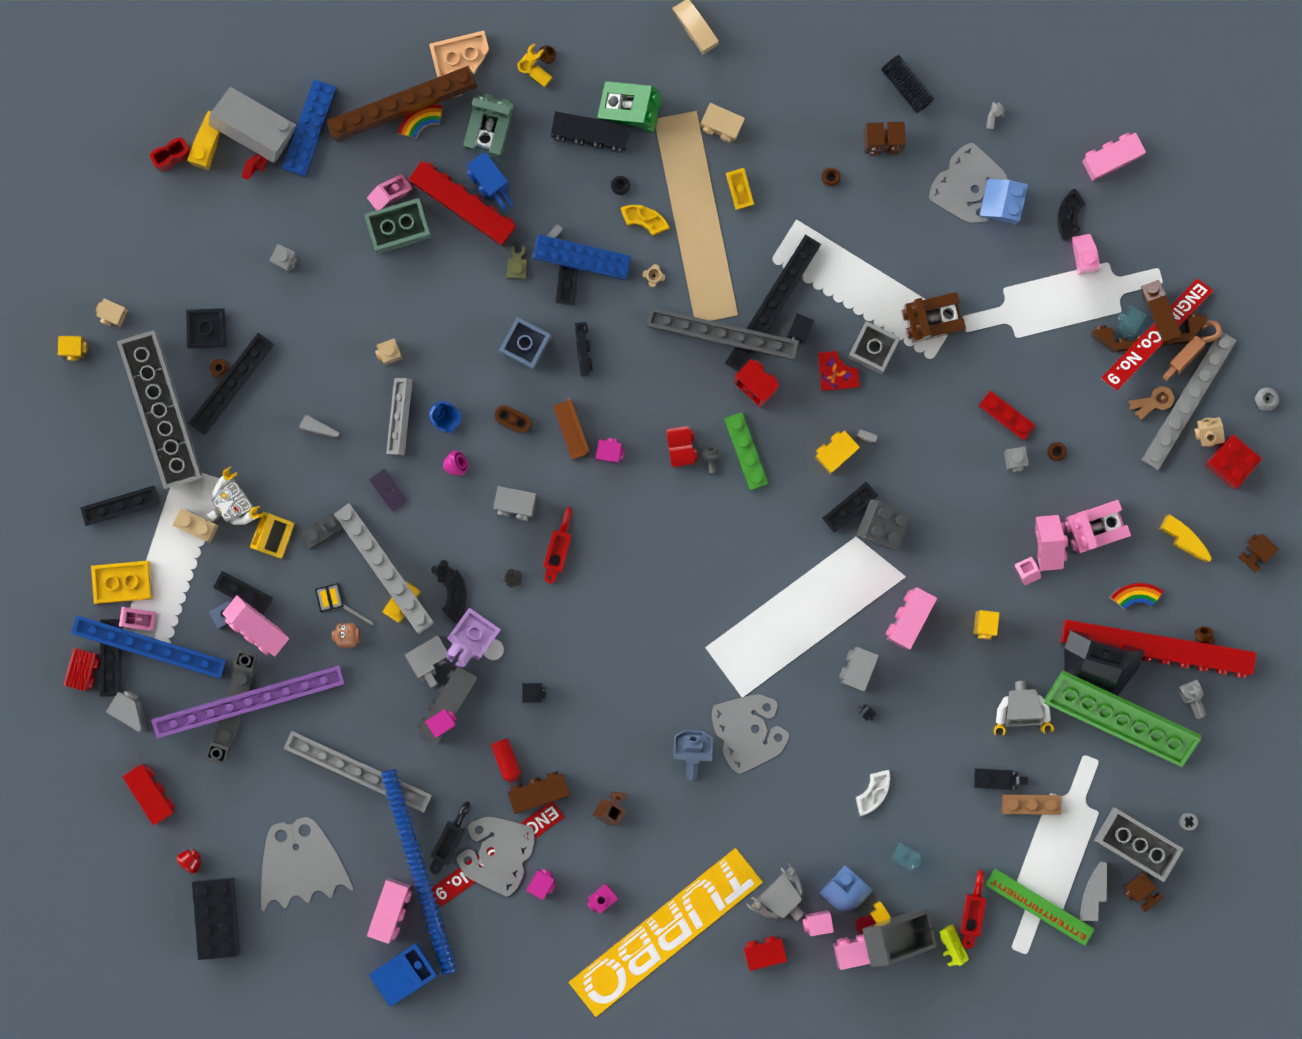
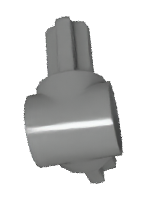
[1178,680,1206,719]

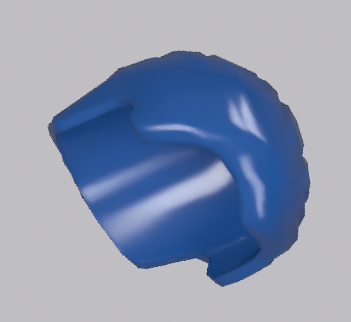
[429,401,462,433]

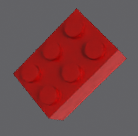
[733,359,779,408]

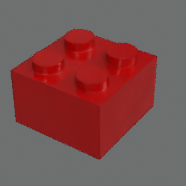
[1204,434,1262,490]

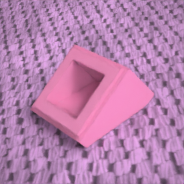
[1015,557,1041,585]

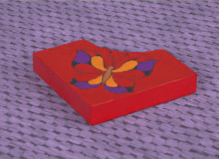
[818,351,860,391]

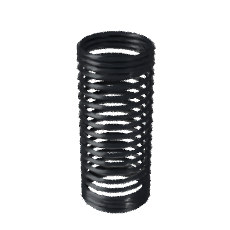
[881,55,935,113]

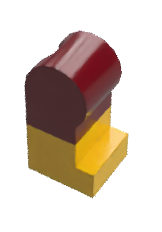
[854,901,891,934]

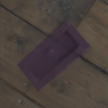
[369,469,408,512]

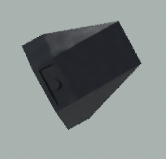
[1064,629,1144,696]

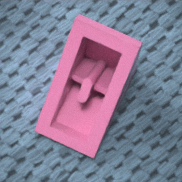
[119,607,156,631]

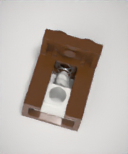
[901,292,966,343]

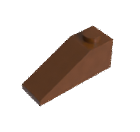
[1141,280,1181,343]

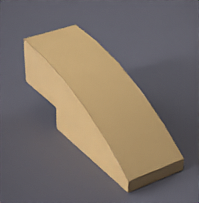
[672,0,719,55]

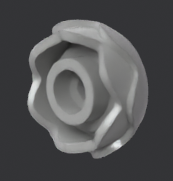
[1255,387,1279,411]

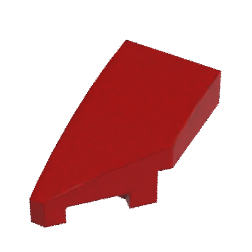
[242,154,268,180]

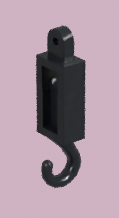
[430,801,470,874]

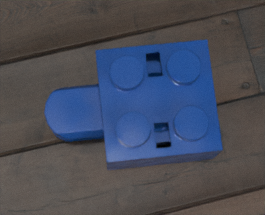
[466,151,514,212]

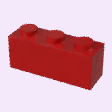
[122,764,176,826]

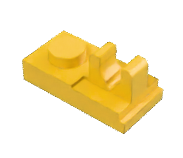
[726,168,754,210]

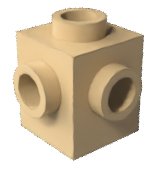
[1195,417,1225,447]

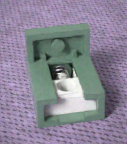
[463,94,514,159]

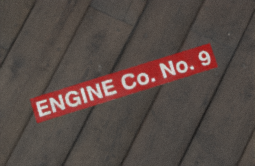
[1101,278,1214,391]
[431,801,565,907]

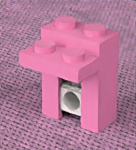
[1064,500,1131,554]

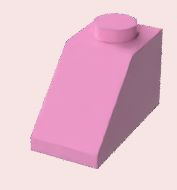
[367,174,413,211]
[1071,234,1100,275]

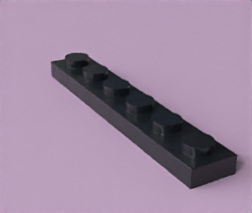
[188,332,274,436]

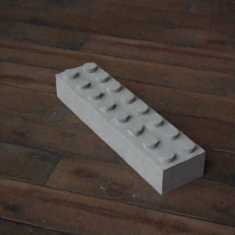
[117,329,203,489]

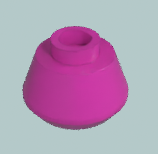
[443,450,468,476]

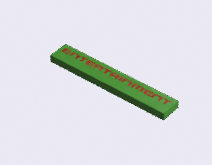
[985,868,1095,946]

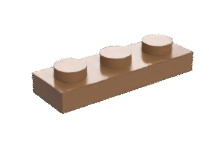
[1002,795,1061,815]

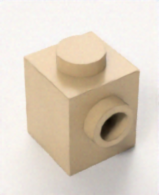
[96,298,128,327]
[375,338,403,366]

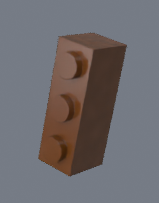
[507,771,570,814]

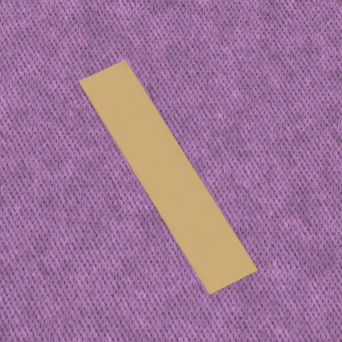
[656,111,738,321]

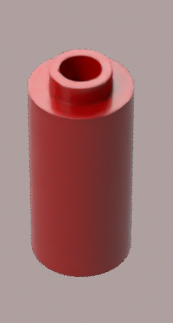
[490,738,522,783]

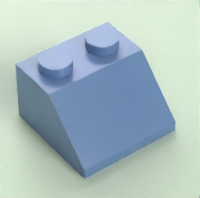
[979,179,1028,225]

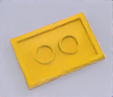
[91,561,152,604]

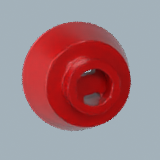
[176,849,202,874]

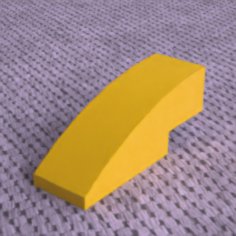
[1159,514,1212,563]

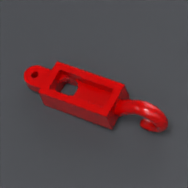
[543,507,572,584]
[959,870,986,949]

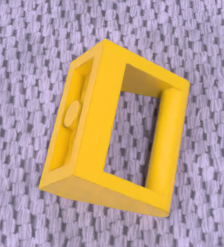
[250,512,295,559]

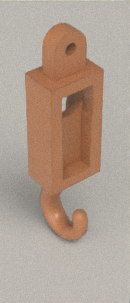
[1162,320,1222,381]

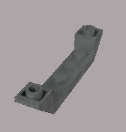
[205,649,258,766]

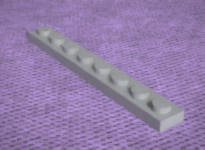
[1141,332,1237,470]
[334,503,434,634]
[283,731,432,813]

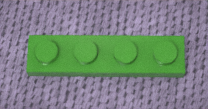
[724,412,768,491]

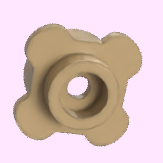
[643,264,665,287]

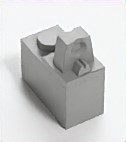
[405,635,449,688]

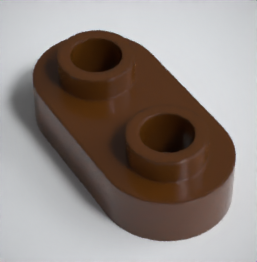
[495,405,531,433]

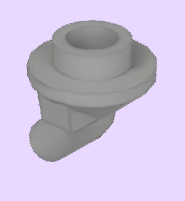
[986,102,1006,129]

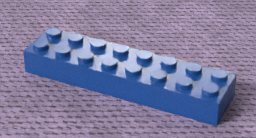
[282,79,337,178]
[533,234,631,280]

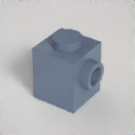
[209,601,232,629]

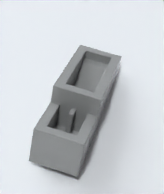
[1080,862,1107,921]

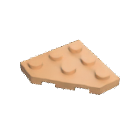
[429,31,489,98]

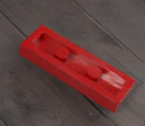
[978,390,1036,441]

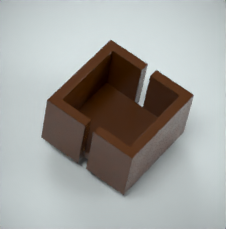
[863,121,906,156]

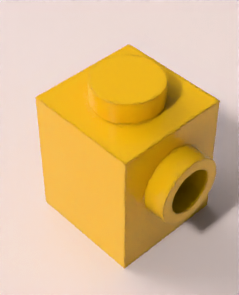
[58,336,88,361]

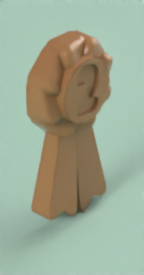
[1128,386,1175,420]

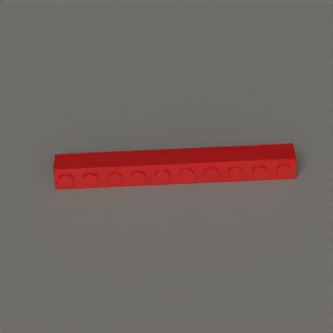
[1060,620,1257,678]

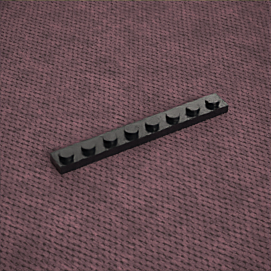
[725,234,821,372]

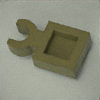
[507,245,527,280]

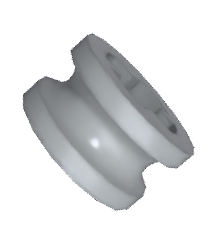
[1179,813,1198,831]

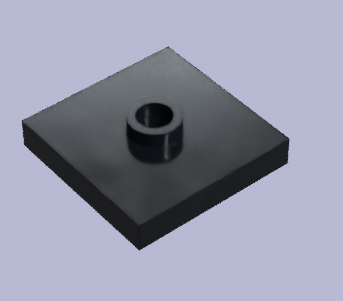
[186,308,226,348]

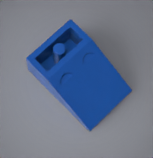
[369,942,439,1007]

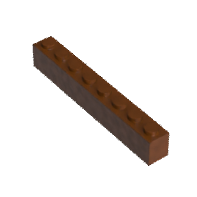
[326,66,478,142]

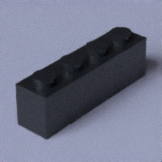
[551,111,630,153]

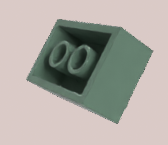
[364,198,432,254]

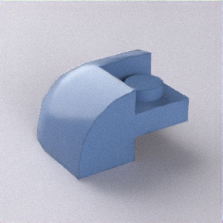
[819,865,873,912]

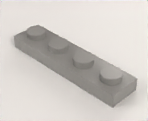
[386,378,413,455]

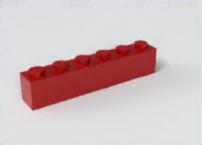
[408,161,516,247]

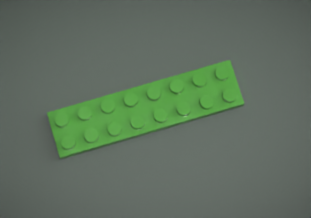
[1044,670,1201,767]

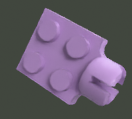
[446,608,501,667]

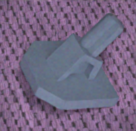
[673,730,713,780]

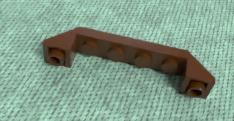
[1090,313,1208,353]

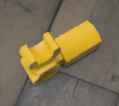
[517,43,553,88]

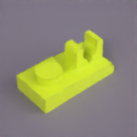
[940,924,969,966]

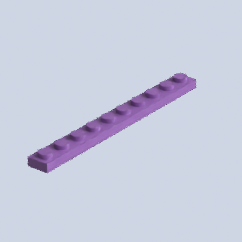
[151,665,345,738]

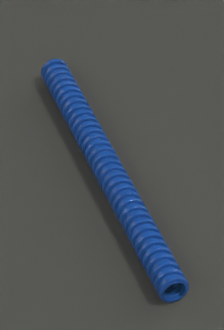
[380,769,457,975]

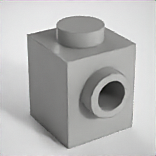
[269,244,298,272]
[1004,447,1029,473]

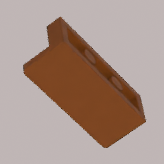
[553,398,590,460]

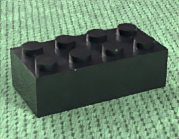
[192,877,240,960]

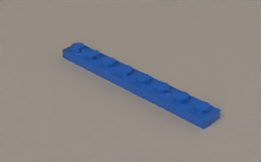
[71,615,226,679]

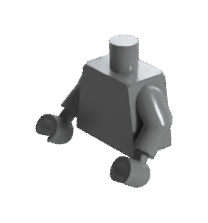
[747,863,804,921]

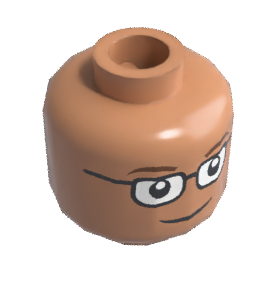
[332,623,361,648]

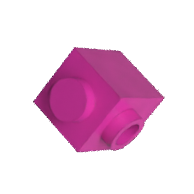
[596,438,625,464]
[425,709,457,738]
[526,868,556,900]
[587,883,618,914]

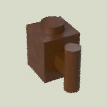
[1238,533,1279,573]
[592,792,627,827]
[1123,872,1163,913]

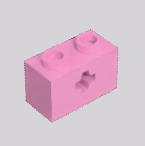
[802,910,834,936]

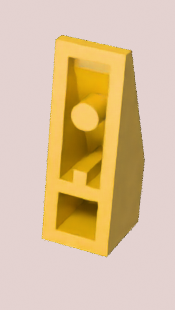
[187,111,221,170]

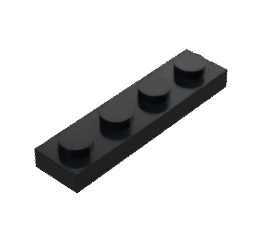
[80,485,160,526]
[100,619,121,697]

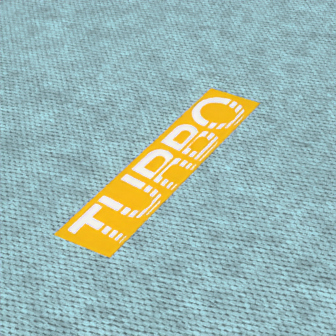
[568,848,763,1017]

